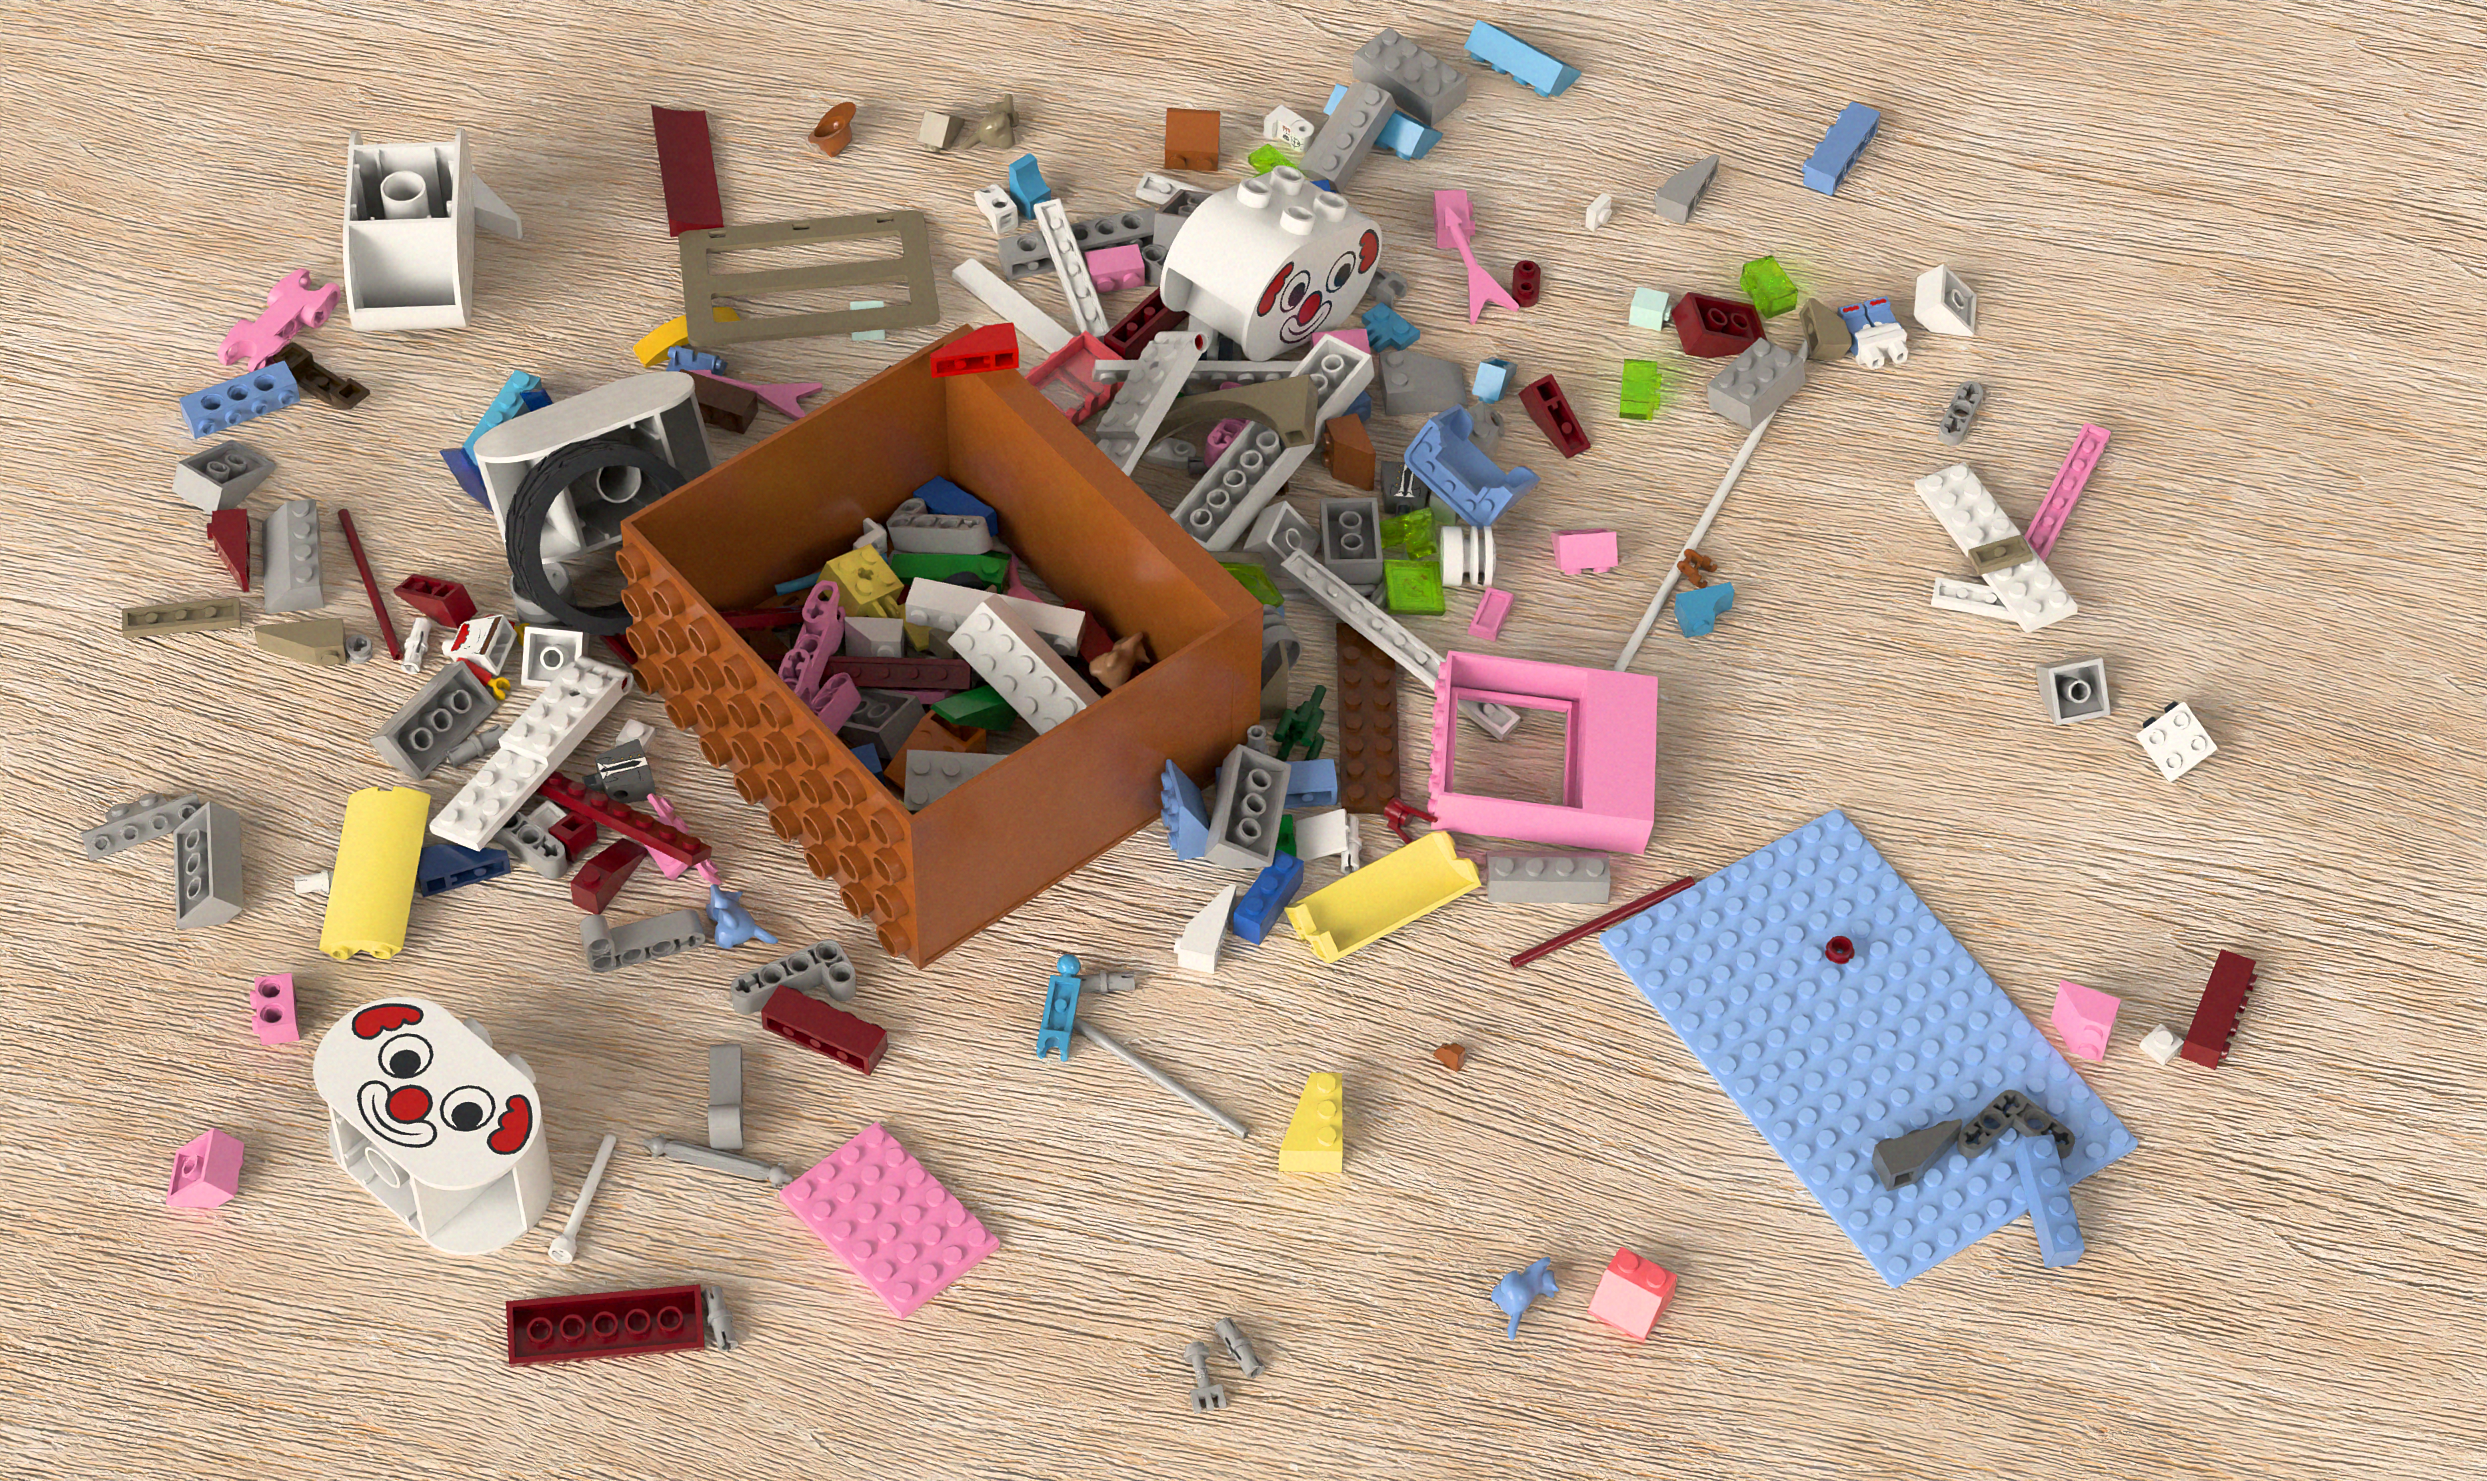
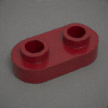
[1512,260,1541,307]

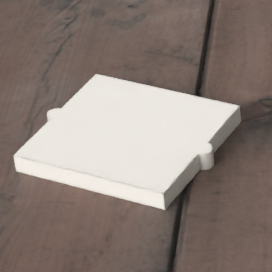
[1295,808,1350,861]

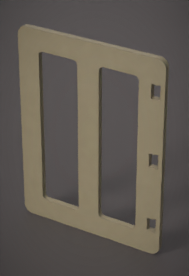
[678,210,940,347]

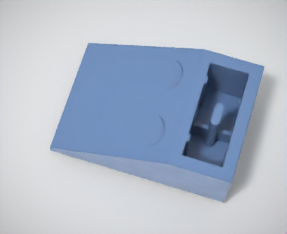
[1161,759,1210,861]

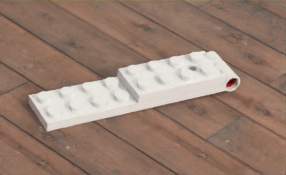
[1096,331,1209,477]
[429,655,634,851]

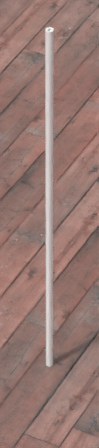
[1612,339,1810,672]

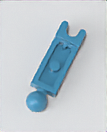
[1036,954,1081,1062]

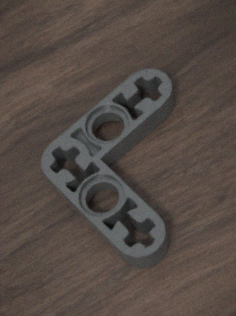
[1957,1090,2075,1159]

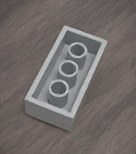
[1353,27,1467,127]

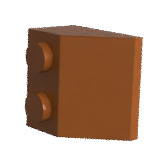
[1165,108,1220,172]
[1320,413,1376,492]

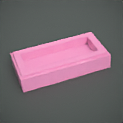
[1468,587,1515,642]

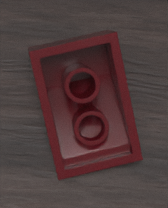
[1671,292,1768,359]

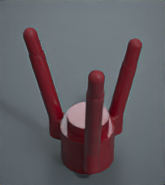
[1384,797,1438,844]

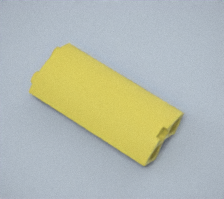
[319,786,431,960]
[1284,831,1481,963]

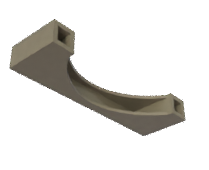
[1095,374,1319,459]

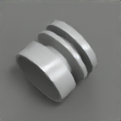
[509,561,578,627]
[1262,604,1303,671]

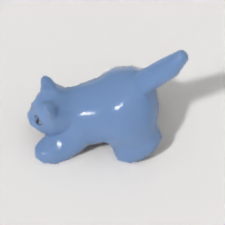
[706,884,778,949]
[1491,1256,1559,1340]

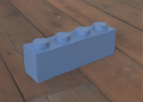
[1802,101,1881,196]
[1215,759,1338,809]
[2014,1134,2085,1268]

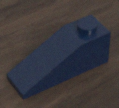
[416,844,511,898]

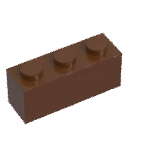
[679,369,758,434]

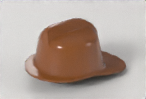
[808,102,856,158]

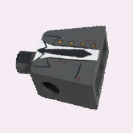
[1380,461,1432,524]
[582,738,656,804]

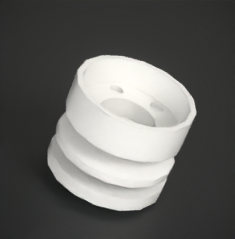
[1440,526,1496,586]

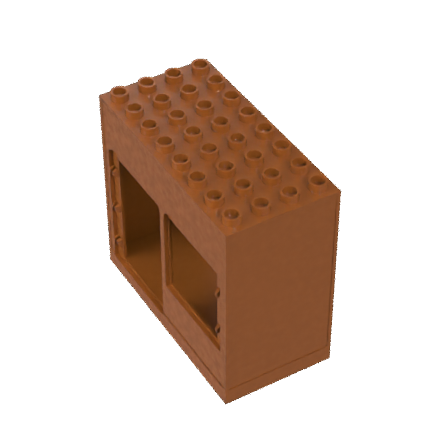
[616,323,1264,971]

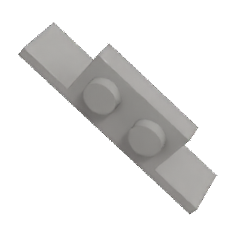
[80,791,201,861]

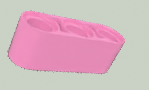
[808,673,861,735]

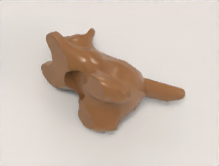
[1089,631,1150,691]

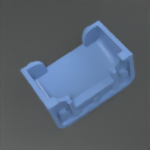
[1404,404,1541,530]

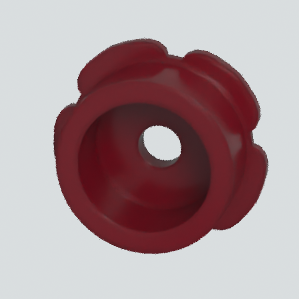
[1825,936,1855,964]

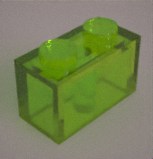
[1740,255,1798,319]
[1619,358,1662,421]

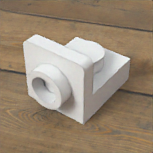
[853,518,888,554]

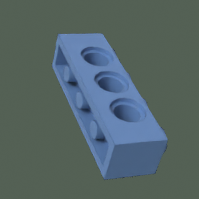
[179,361,300,439]

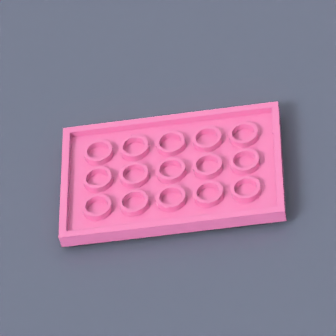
[779,1121,999,1320]

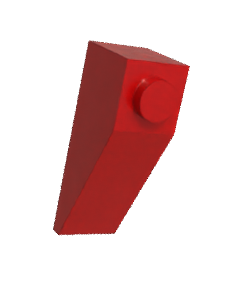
[930,322,1019,378]

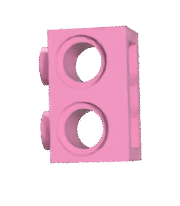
[250,973,300,1046]

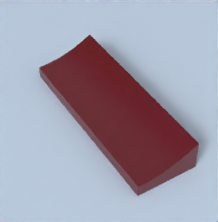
[651,105,724,237]
[506,1284,705,1367]

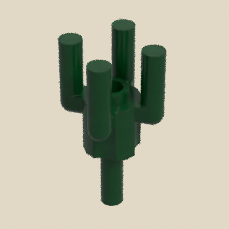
[1273,685,1327,762]

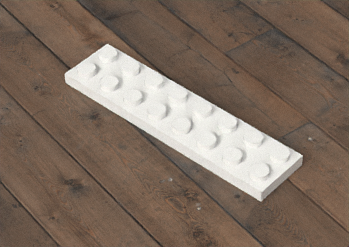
[1915,462,2077,633]

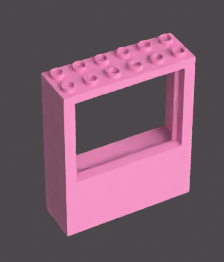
[1427,651,1658,855]

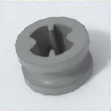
[345,635,373,664]

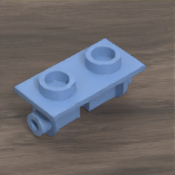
[666,345,728,376]

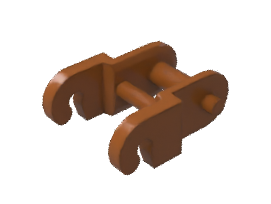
[1677,549,1718,589]

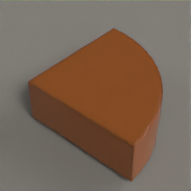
[1433,1043,1465,1073]

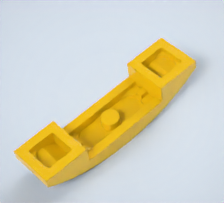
[633,307,741,369]

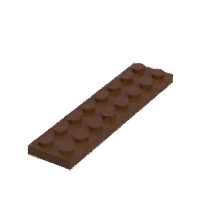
[1336,623,1401,814]

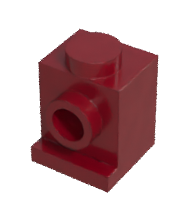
[548,810,598,863]

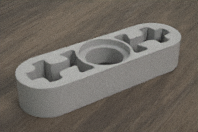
[1938,381,1984,446]

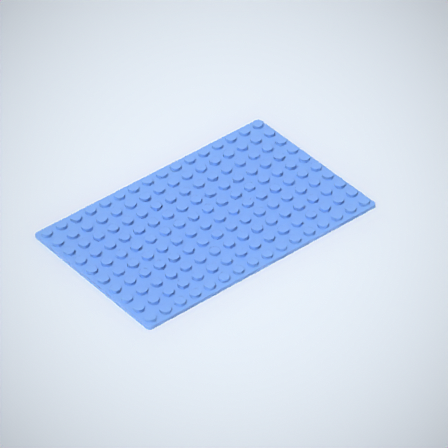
[1599,809,2138,1288]

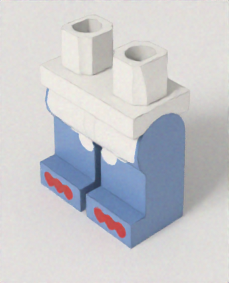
[1837,296,1908,370]

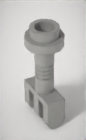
[1183,1341,1227,1414]

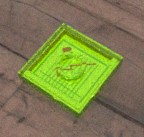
[1382,559,1446,616]

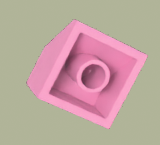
[1551,528,1618,574]
[2051,980,2121,1062]
[166,1128,245,1208]

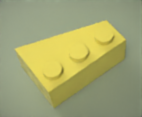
[1279,1072,1343,1172]

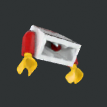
[442,614,530,700]

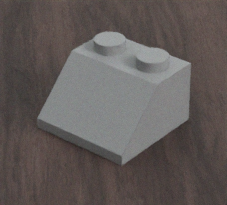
[2036,655,2111,726]

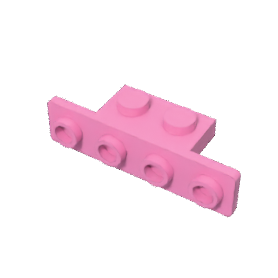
[644,793,722,885]

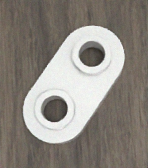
[1142,438,1196,469]

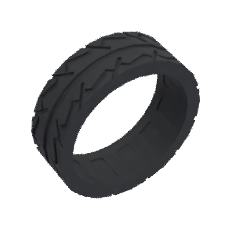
[505,438,688,636]

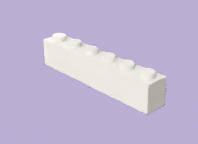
[905,577,1085,657]

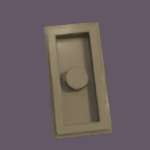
[1968,534,2033,576]

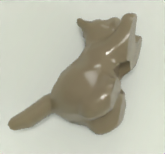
[960,93,1019,150]

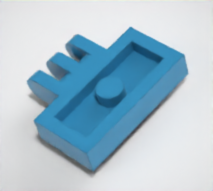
[1362,302,1420,353]

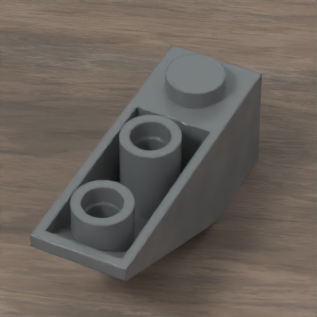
[1871,1118,1963,1192]

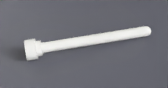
[548,1134,616,1263]

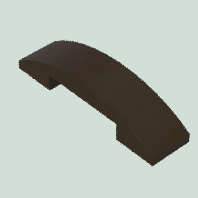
[273,342,370,410]

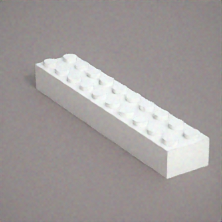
[1170,334,1375,552]

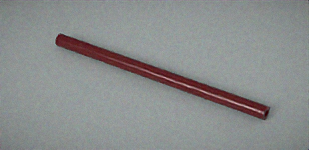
[337,509,404,661]
[1510,875,1695,969]

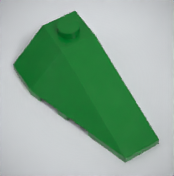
[890,550,1012,595]
[930,684,1018,732]

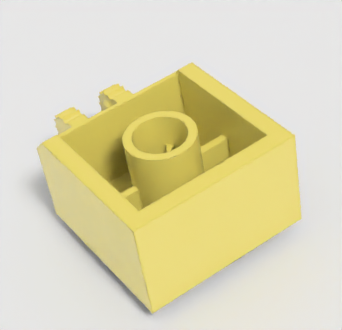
[816,543,904,619]

